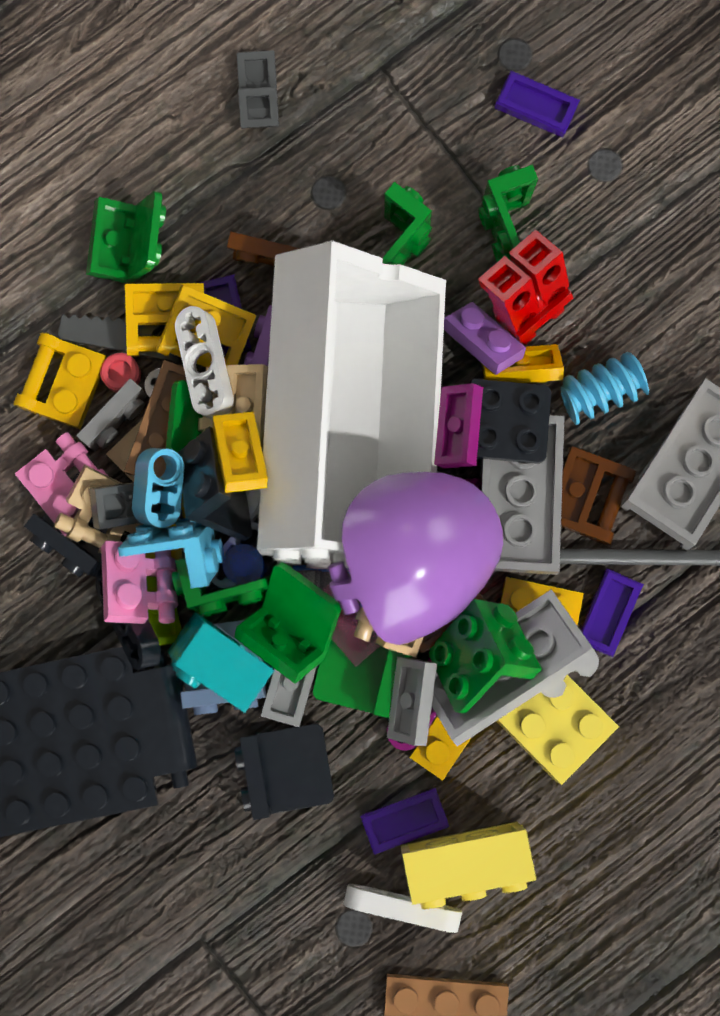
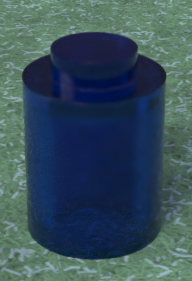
[223,544,267,586]

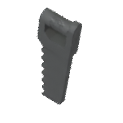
[58,314,180,364]

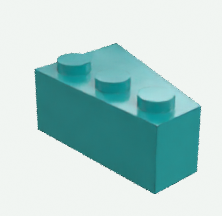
[168,612,275,713]

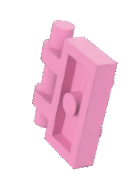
[15,432,108,536]
[101,541,178,624]

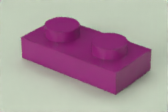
[434,383,483,468]

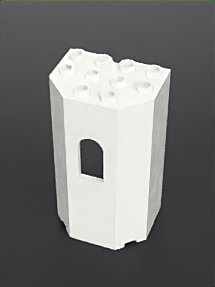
[257,241,446,569]

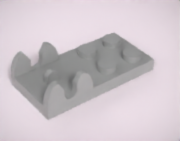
[620,378,720,551]
[479,415,564,575]
[432,589,599,746]

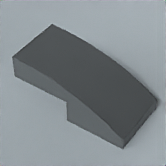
[237,50,279,129]
[89,482,181,530]

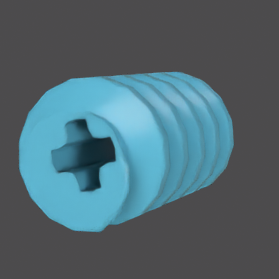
[561,352,649,425]

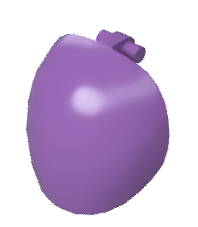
[328,472,503,645]

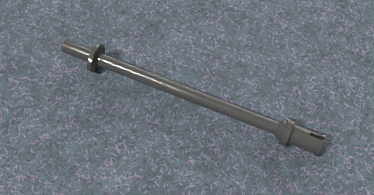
[560,549,720,566]

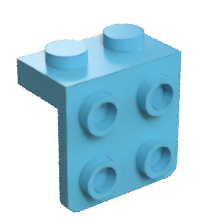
[118,518,225,588]

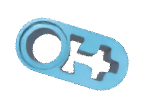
[132,448,184,528]

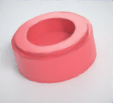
[100,353,141,393]

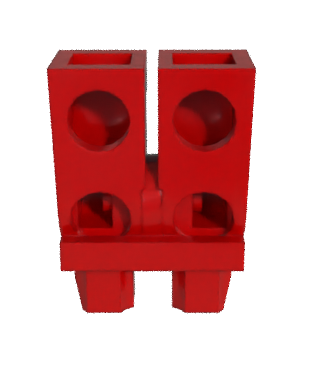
[478,230,573,344]

